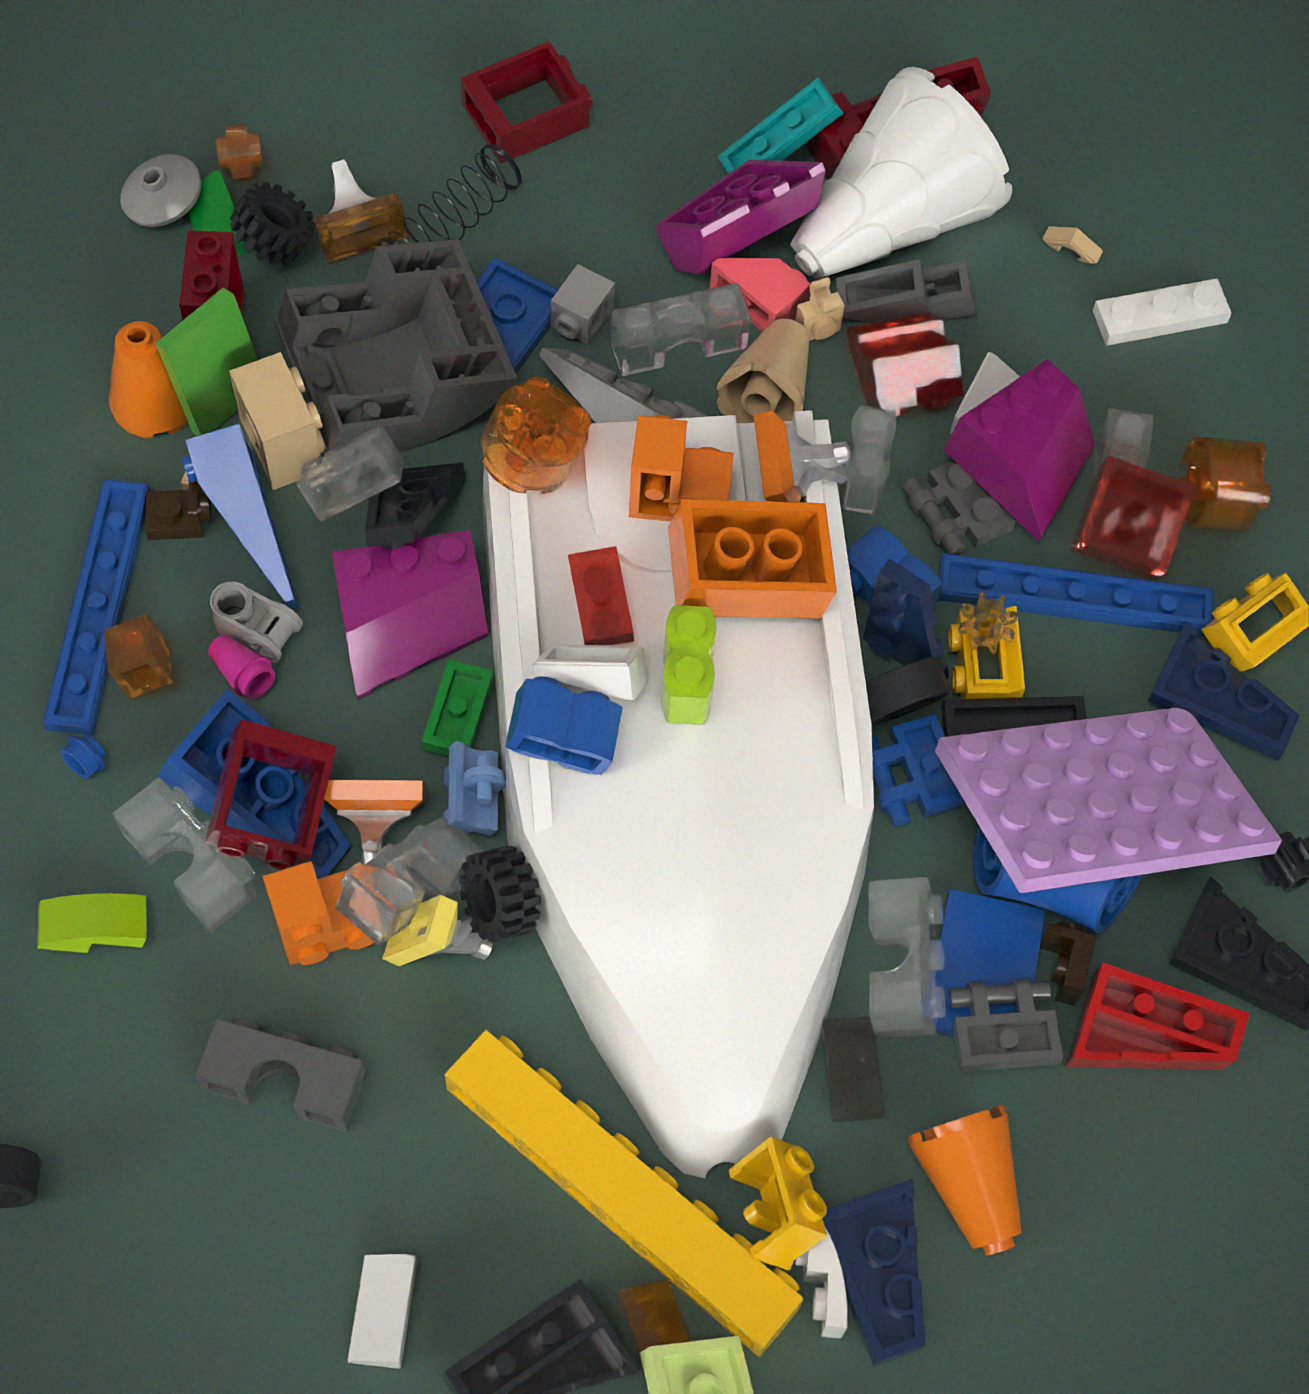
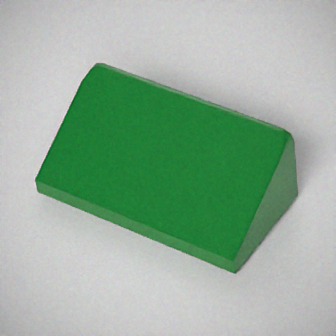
[187,169,248,255]

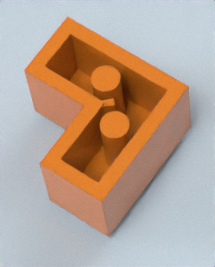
[629,415,734,522]
[262,861,385,965]

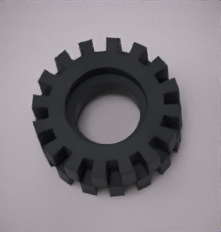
[230,182,316,265]
[459,845,541,943]

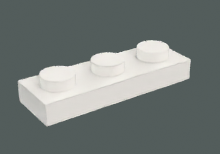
[1093,278,1231,346]

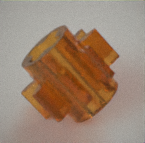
[216,124,263,179]

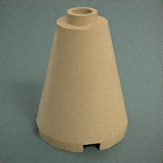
[716,318,810,423]

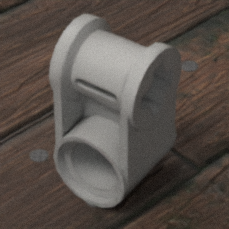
[210,581,303,663]

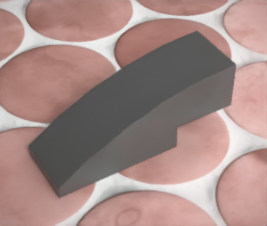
[836,259,977,323]

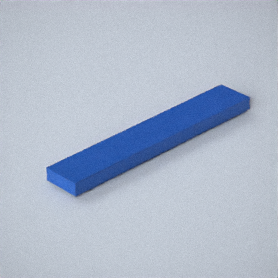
[43,479,150,736]
[938,553,1214,636]

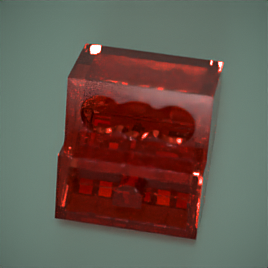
[847,312,964,416]

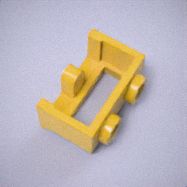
[1201,573,1309,672]
[948,606,1025,699]
[729,1136,827,1271]

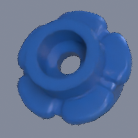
[60,735,105,779]

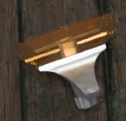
[314,160,409,263]

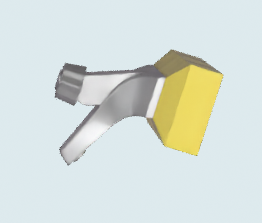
[382,895,493,966]

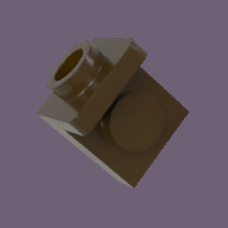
[145,479,212,540]
[1040,922,1096,1006]

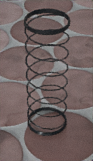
[376,144,522,246]

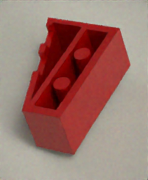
[1065,963,1250,1070]

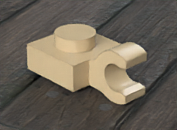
[795,277,845,340]

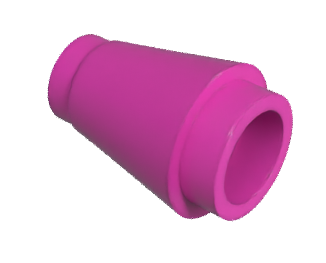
[208,635,275,699]

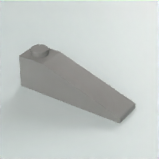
[539,348,709,423]

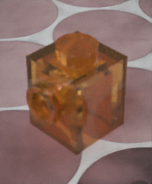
[104,613,173,699]

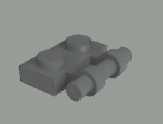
[902,460,1016,555]
[948,977,1063,1072]

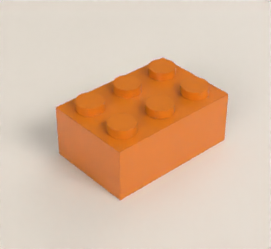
[668,499,837,619]

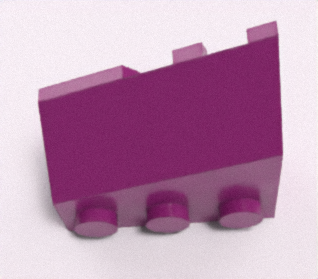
[654,160,825,275]
[944,358,1095,541]
[332,530,488,701]

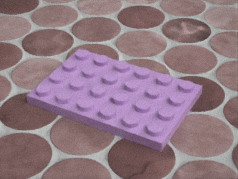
[935,708,1282,893]

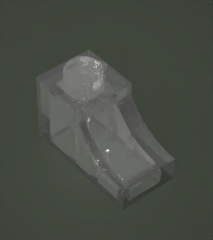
[1091,408,1153,518]

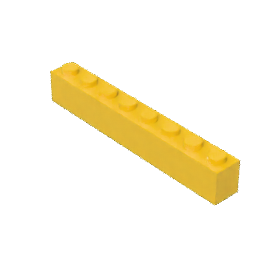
[444,1030,804,1358]

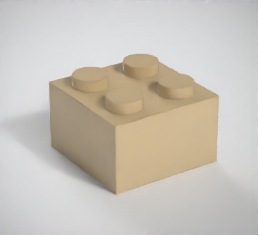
[229,352,326,490]

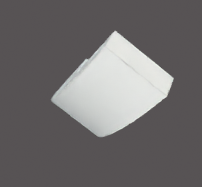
[794,1227,847,1338]

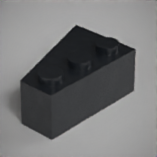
[441,1279,641,1394]

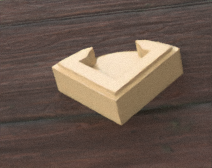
[1042,226,1103,264]

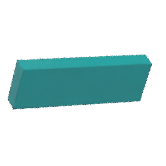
[718,78,843,174]

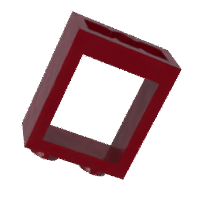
[460,41,592,164]
[179,231,246,320]
[204,719,336,870]

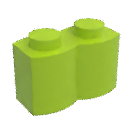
[661,605,716,725]

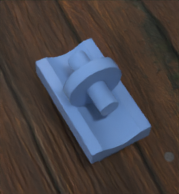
[443,741,506,836]

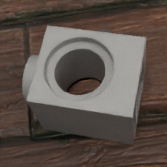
[551,264,615,345]

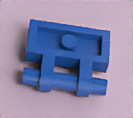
[872,714,966,827]

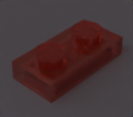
[568,546,634,645]

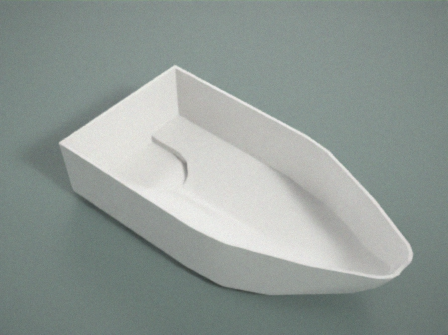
[482,410,874,1178]

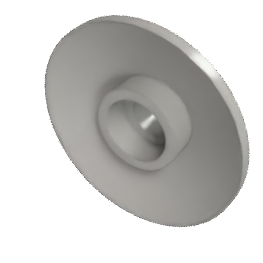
[120,154,202,227]

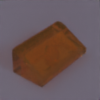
[619,1280,690,1370]

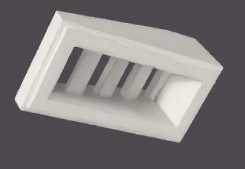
[532,645,647,700]

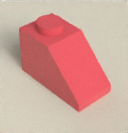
[710,258,810,332]

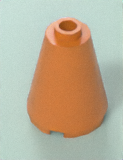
[109,321,188,438]
[907,1104,1022,1256]

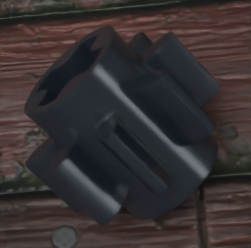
[1256,832,1309,892]

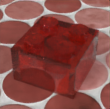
[1070,456,1196,580]

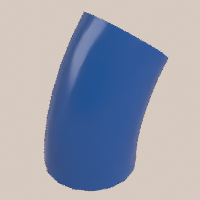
[973,825,1142,934]

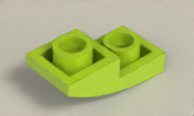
[37,893,147,953]

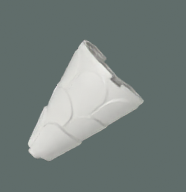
[790,67,1012,279]

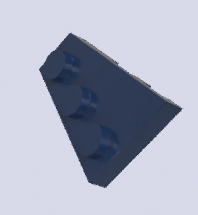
[863,559,949,679]
[1148,621,1300,761]
[822,1179,926,1367]

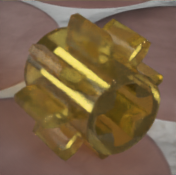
[958,592,1018,654]

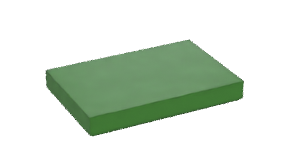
[155,287,258,436]

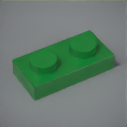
[421,659,494,756]

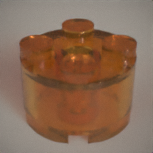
[480,376,591,494]
[1177,437,1271,531]

